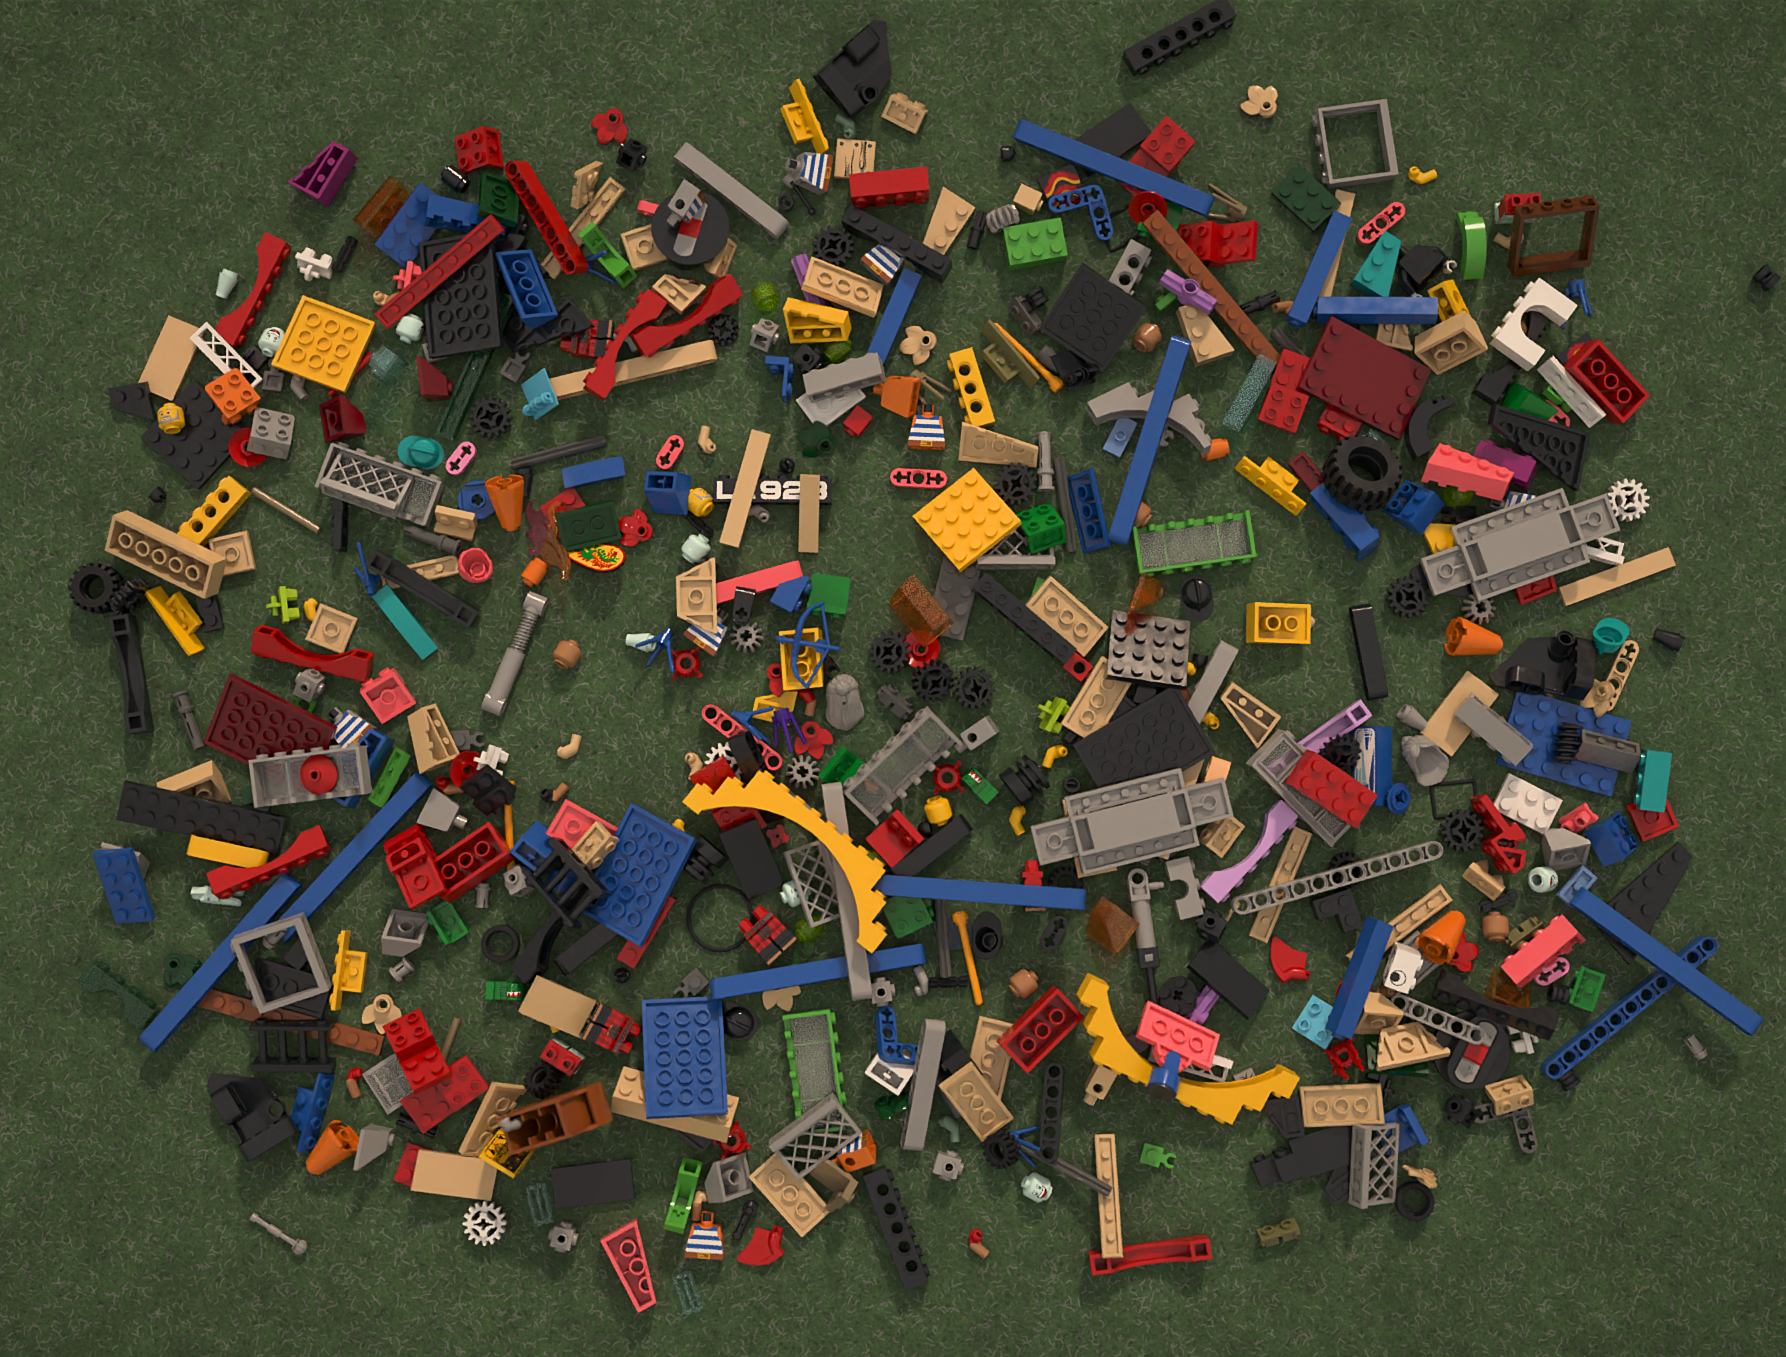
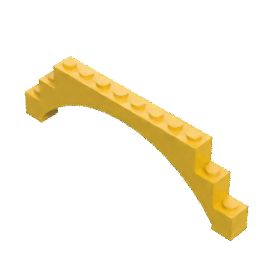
[683,770,887,953]
[1076,973,1300,1124]

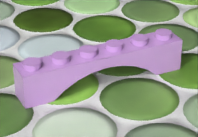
[1265,699,1373,778]
[1200,800,1299,903]

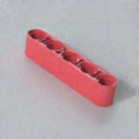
[716,561,803,605]
[702,704,783,771]

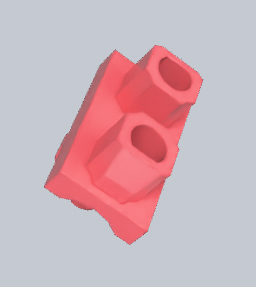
[393,261,422,290]
[1558,803,1599,834]

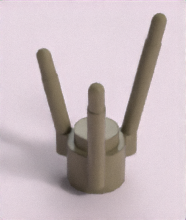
[1207,183,1247,223]
[909,369,951,405]

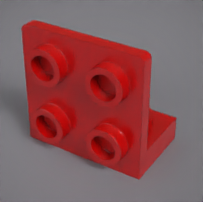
[455,126,504,174]
[865,809,924,868]

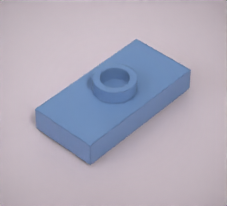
[1102,418,1137,458]
[1556,865,1597,908]

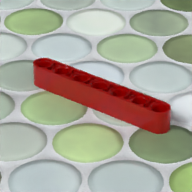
[505,161,588,275]

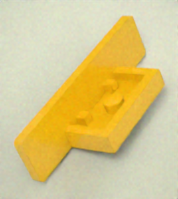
[780,79,829,154]
[1235,456,1306,516]
[144,586,205,656]
[329,930,368,1011]

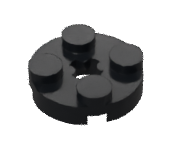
[1158,975,1199,1017]

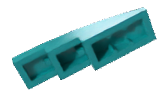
[372,584,438,660]

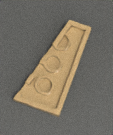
[923,187,976,255]
[958,422,1038,467]
[459,1082,527,1157]

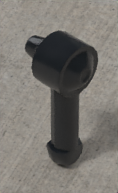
[732,1200,758,1240]

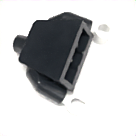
[1398,244,1457,297]

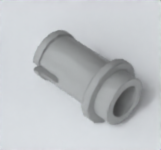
[475,883,491,908]
[262,928,287,949]
[1683,1033,1708,1060]

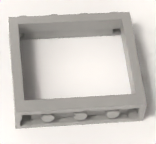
[1312,99,1399,189]
[230,912,332,1014]

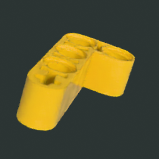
[186,834,269,868]

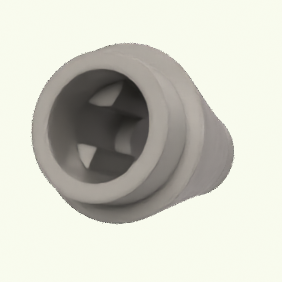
[1397,704,1428,731]

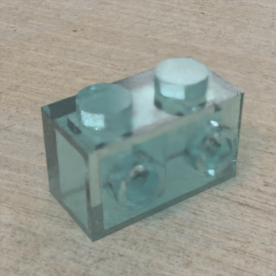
[368,345,407,383]

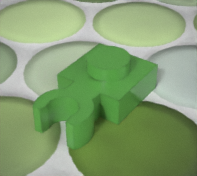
[1542,383,1572,413]
[1139,1142,1176,1168]

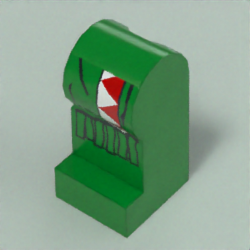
[961,767,999,805]
[485,980,525,1000]

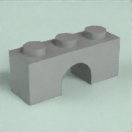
[1163,856,1205,920]

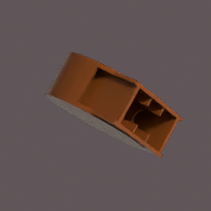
[496,1081,614,1156]

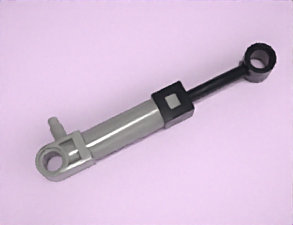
[1126,868,1164,1006]

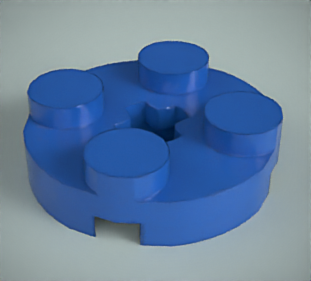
[458,480,495,520]

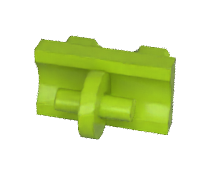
[266,586,300,624]
[1037,696,1070,734]

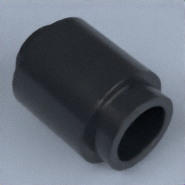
[440,165,471,193]

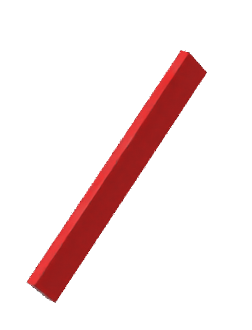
[375,214,505,329]

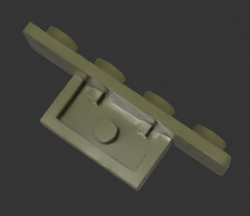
[980,320,1040,388]

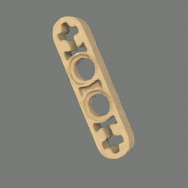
[1603,640,1639,711]

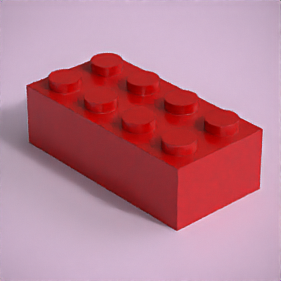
[849,167,929,210]
[1563,339,1650,424]
[1285,749,1378,828]
[434,822,516,903]
[996,986,1084,1074]

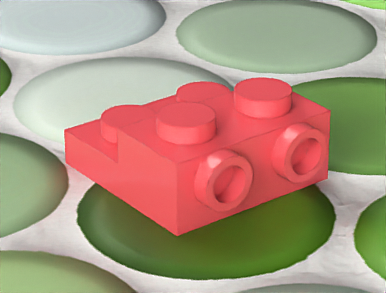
[360,667,416,724]

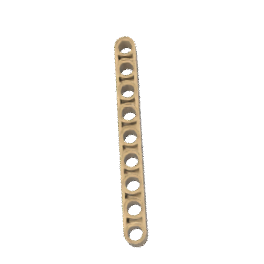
[549,340,718,400]

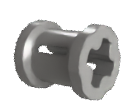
[389,956,416,982]

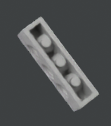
[1109,239,1152,295]

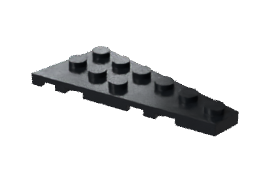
[1488,405,1590,490]
[1591,842,1692,965]

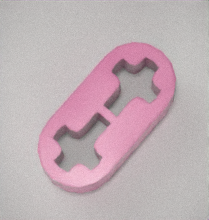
[446,442,477,476]
[1533,957,1570,986]

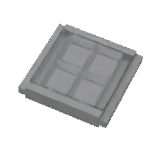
[362,1053,413,1114]

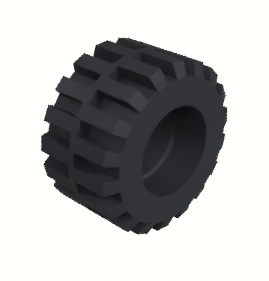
[68,563,125,614]

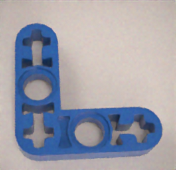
[1047,185,1113,242]
[875,1005,918,1065]

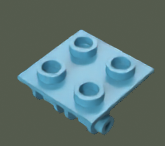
[521,368,559,420]
[1292,995,1333,1050]

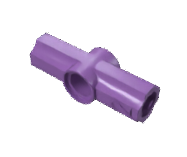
[791,254,826,306]
[1159,269,1218,315]
[1184,985,1220,1025]

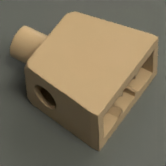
[1083,1064,1117,1106]

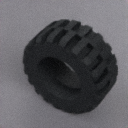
[1322,434,1403,512]

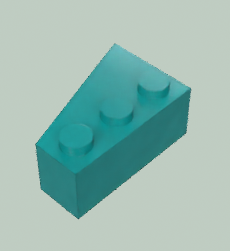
[1350,231,1401,297]
[1634,748,1672,813]

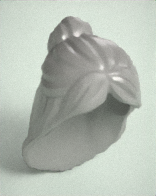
[826,674,864,731]
[1401,735,1449,786]

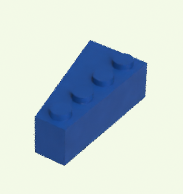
[424,193,506,239]
[1309,481,1380,562]
[332,728,395,808]

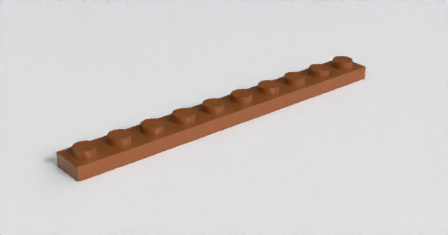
[1142,210,1280,372]
[197,989,386,1056]

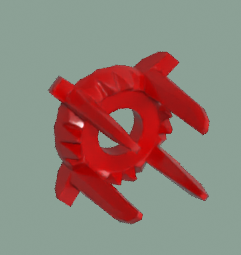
[671,646,703,680]
[933,760,965,795]
[1324,1038,1365,1080]
[712,1120,751,1160]

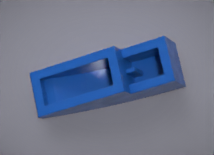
[561,456,626,489]

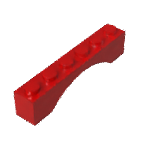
[215,232,291,349]
[629,274,743,357]
[583,289,667,402]
[251,625,374,682]
[206,825,332,899]
[1087,1234,1212,1276]

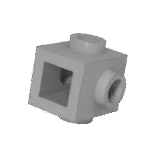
[749,318,780,352]
[293,668,326,703]
[503,864,536,897]
[869,977,896,1006]
[932,1150,964,1181]
[548,1221,579,1252]

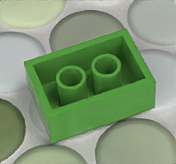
[1002,217,1068,271]

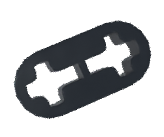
[1040,915,1068,950]

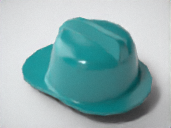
[397,436,444,469]
[1593,618,1630,655]

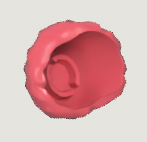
[457,548,493,583]

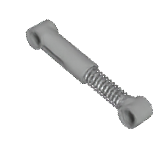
[481,591,549,716]

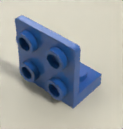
[765,356,794,403]
[1374,1103,1429,1157]

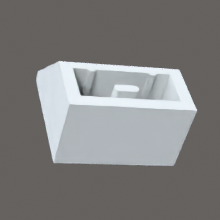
[865,1037,914,1095]

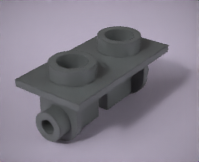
[1008,296,1043,338]
[876,682,916,720]

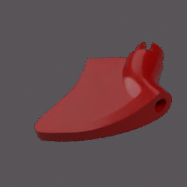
[1270,937,1311,984]
[737,1225,785,1265]

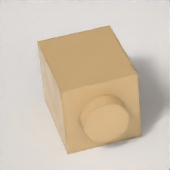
[1012,184,1044,216]

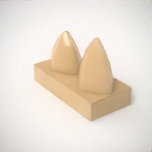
[703,238,737,279]
[1462,860,1505,901]

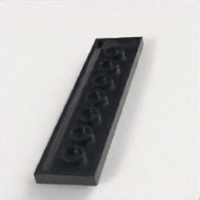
[116,780,286,855]

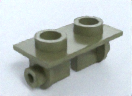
[1504,916,1544,953]
[1256,1218,1300,1248]

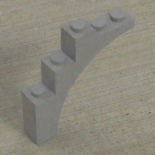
[1086,382,1212,456]

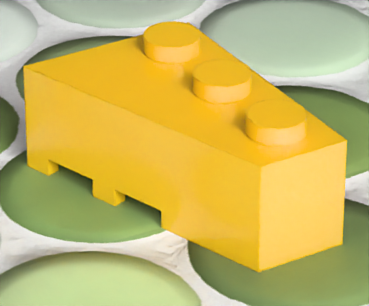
[783,297,852,343]

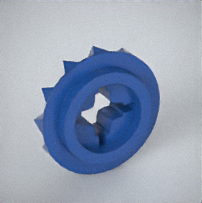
[1384,782,1410,814]

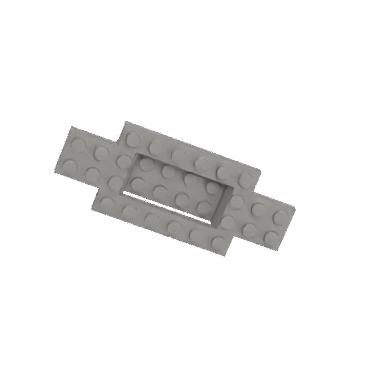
[1419,488,1620,602]
[1030,768,1234,875]

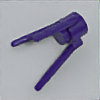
[772,708,807,753]

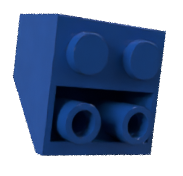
[644,471,692,515]
[1383,480,1444,535]
[770,576,812,616]
[1584,811,1639,867]
[510,820,559,876]

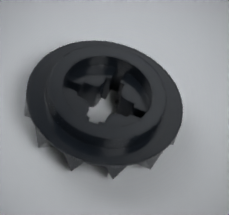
[708,314,739,345]

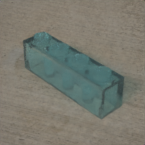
[1220,353,1277,433]

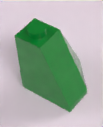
[1498,381,1559,440]

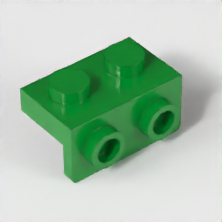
[818,746,864,794]
[426,901,470,946]
[1568,966,1606,1013]

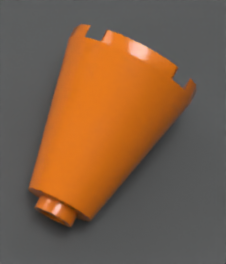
[485,474,524,531]
[1444,617,1503,656]
[1415,911,1466,965]
[306,1120,359,1175]

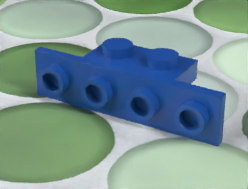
[291,1073,335,1152]

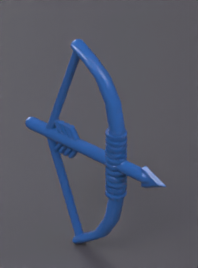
[774,601,840,689]

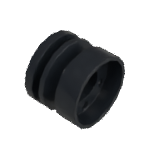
[999,754,1051,807]
[683,832,728,885]

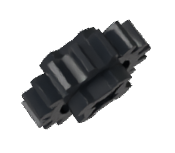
[812,225,854,267]
[469,395,513,439]
[994,462,1037,504]
[1386,575,1430,619]
[110,578,151,615]
[868,630,912,674]
[911,659,954,702]
[952,667,995,710]
[1319,733,1362,771]
[1439,809,1484,852]

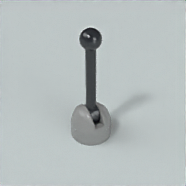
[782,172,816,215]

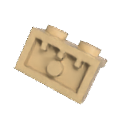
[881,92,928,134]
[434,505,478,541]
[1198,817,1245,858]
[572,821,619,869]
[1485,1075,1534,1116]

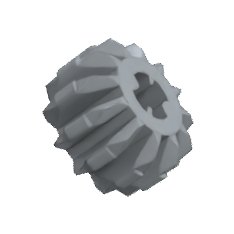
[986,204,1020,233]
[1461,594,1496,625]
[730,621,764,654]
[786,755,820,789]

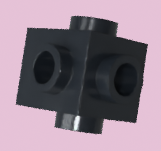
[616,138,648,172]
[792,343,827,374]
[1195,910,1228,944]
[1443,1094,1480,1129]

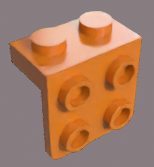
[205,368,261,426]

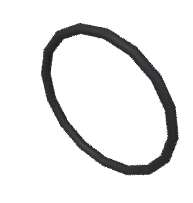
[687,884,754,952]

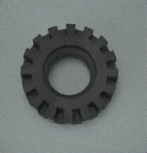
[1328,852,1363,888]
[1047,866,1084,889]
[524,1060,563,1099]
[982,1130,1021,1169]

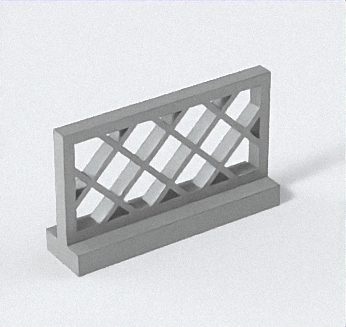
[320,450,414,519]
[974,526,1056,570]
[784,840,840,928]
[769,1093,862,1180]
[1349,1122,1400,1209]

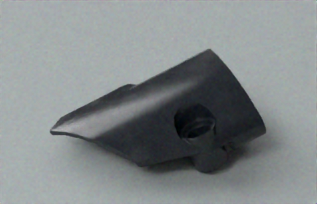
[813,19,893,119]
[1488,630,1595,701]
[207,1073,299,1163]

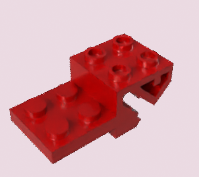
[1117,116,1196,196]
[1178,220,1258,268]
[1257,348,1310,435]
[690,755,767,830]
[1470,794,1526,874]
[384,823,447,910]
[382,1008,453,1095]
[400,1054,490,1134]

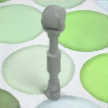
[249,1213,307,1255]

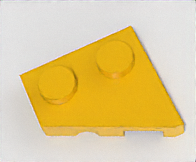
[1423,523,1456,554]
[753,691,798,726]

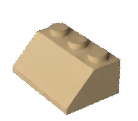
[1414,310,1488,375]
[157,760,231,803]

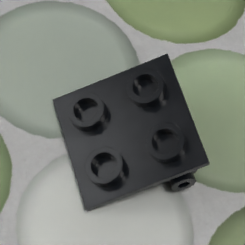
[1050,350,1099,392]

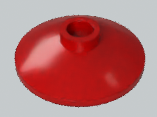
[1129,191,1168,224]
[228,428,268,467]
[901,629,940,668]
[450,751,481,788]
[300,755,338,795]

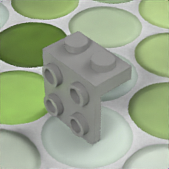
[247,407,295,459]

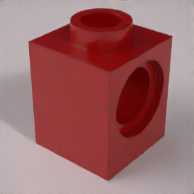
[843,405,873,438]
[1061,652,1093,683]

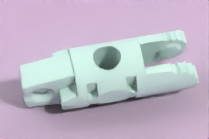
[191,885,245,906]

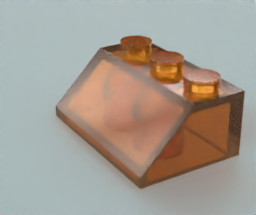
[353,175,411,241]
[888,574,955,648]

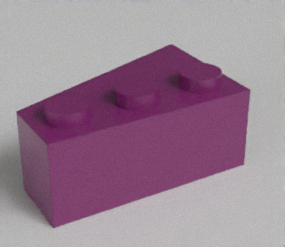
[288,141,358,207]
[1473,441,1537,493]

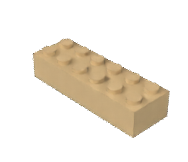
[105,510,227,599]
[611,1067,739,1143]

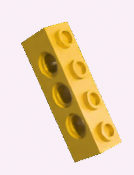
[1427,280,1471,322]
[947,347,995,428]
[177,476,251,547]

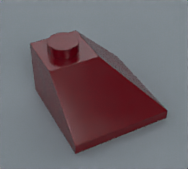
[416,356,454,402]
[319,395,366,443]

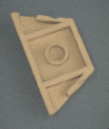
[571,161,603,209]
[676,558,717,634]
[1376,1022,1451,1071]

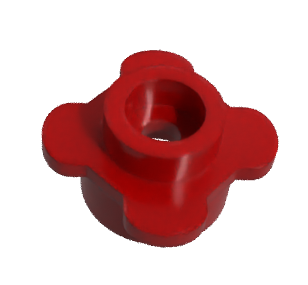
[766,824,789,847]

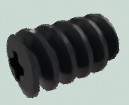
[1551,722,1584,765]

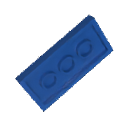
[374,182,437,269]
[92,847,156,924]

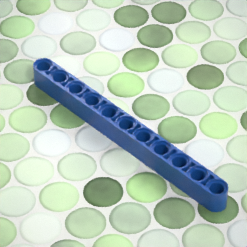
[1012,119,1215,217]
[1108,335,1192,546]
[278,771,434,944]
[138,873,302,1053]
[871,875,1086,910]
[1569,887,1764,1036]
[1540,936,1718,1079]
[709,944,926,1000]

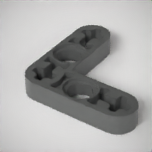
[1473,1101,1538,1153]

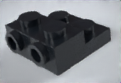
[459,764,517,816]

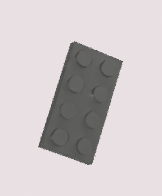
[925,556,981,641]

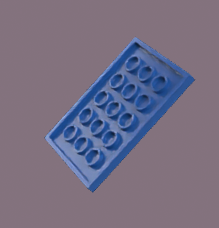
[1495,691,1632,797]
[582,803,698,947]
[642,996,728,1119]

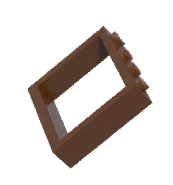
[1507,196,1600,276]

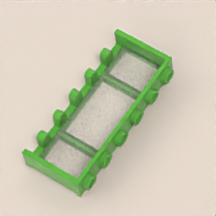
[1131,510,1257,578]
[782,1008,848,1136]

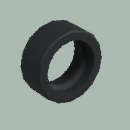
[481,925,521,963]
[1394,1181,1435,1222]

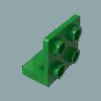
[1015,503,1067,554]

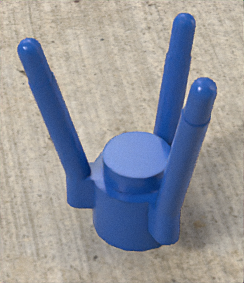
[1561,280,1593,328]

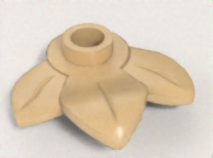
[1240,86,1278,118]
[899,326,937,365]
[1579,679,1615,717]
[762,986,801,1011]
[362,994,402,1034]
[1402,1165,1437,1188]

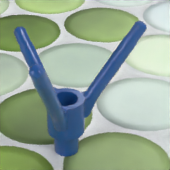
[585,251,617,284]
[354,542,394,596]
[635,627,674,673]
[731,707,773,745]
[1000,1125,1041,1167]

